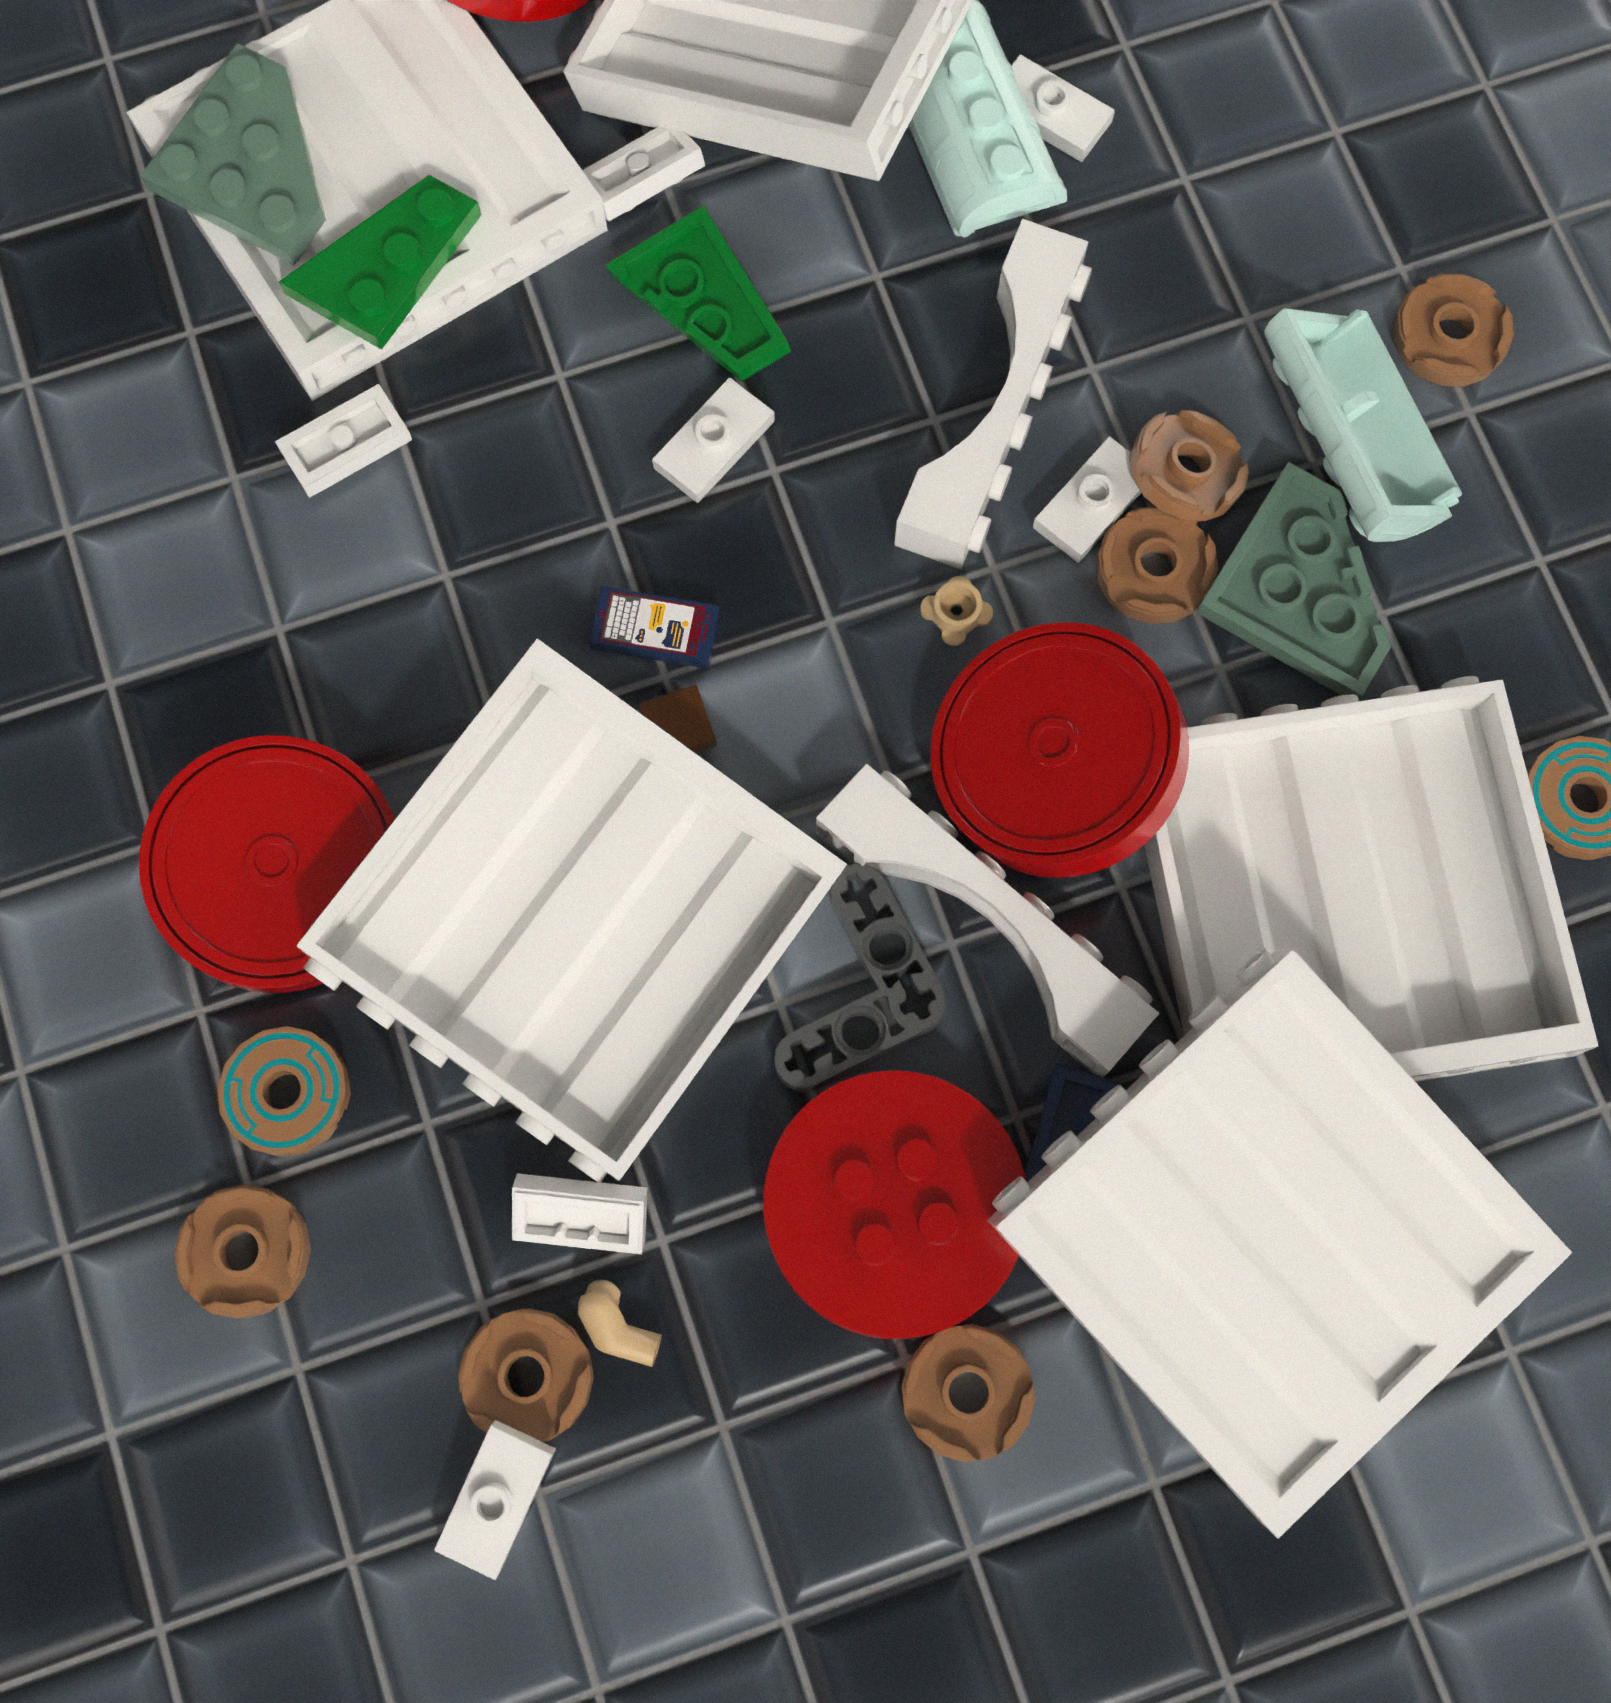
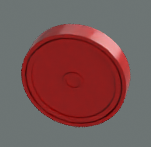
[931,622,1189,878]
[139,735,395,993]
[763,1071,1026,1340]

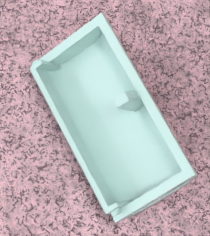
[908,0,1067,237]
[1264,308,1462,542]

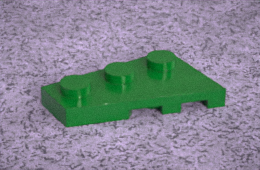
[279,175,482,350]
[604,205,791,382]

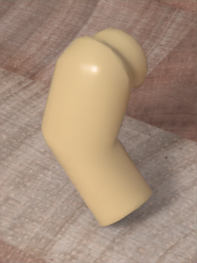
[578,1280,662,1367]

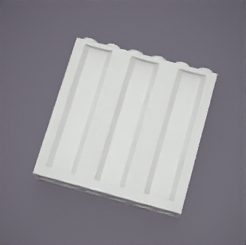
[126,0,608,401]
[563,0,974,181]
[297,638,847,1183]
[1144,676,1598,1082]
[987,949,1572,1538]

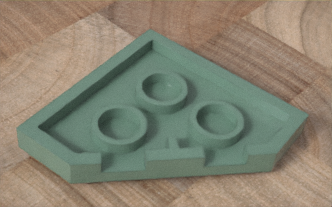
[140,43,326,265]
[1196,462,1391,699]

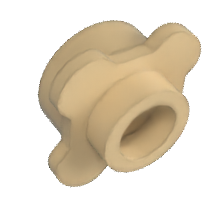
[920,576,993,646]

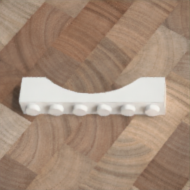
[894,219,1092,569]
[816,764,1159,1077]

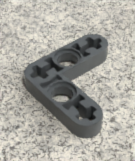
[774,863,946,1092]

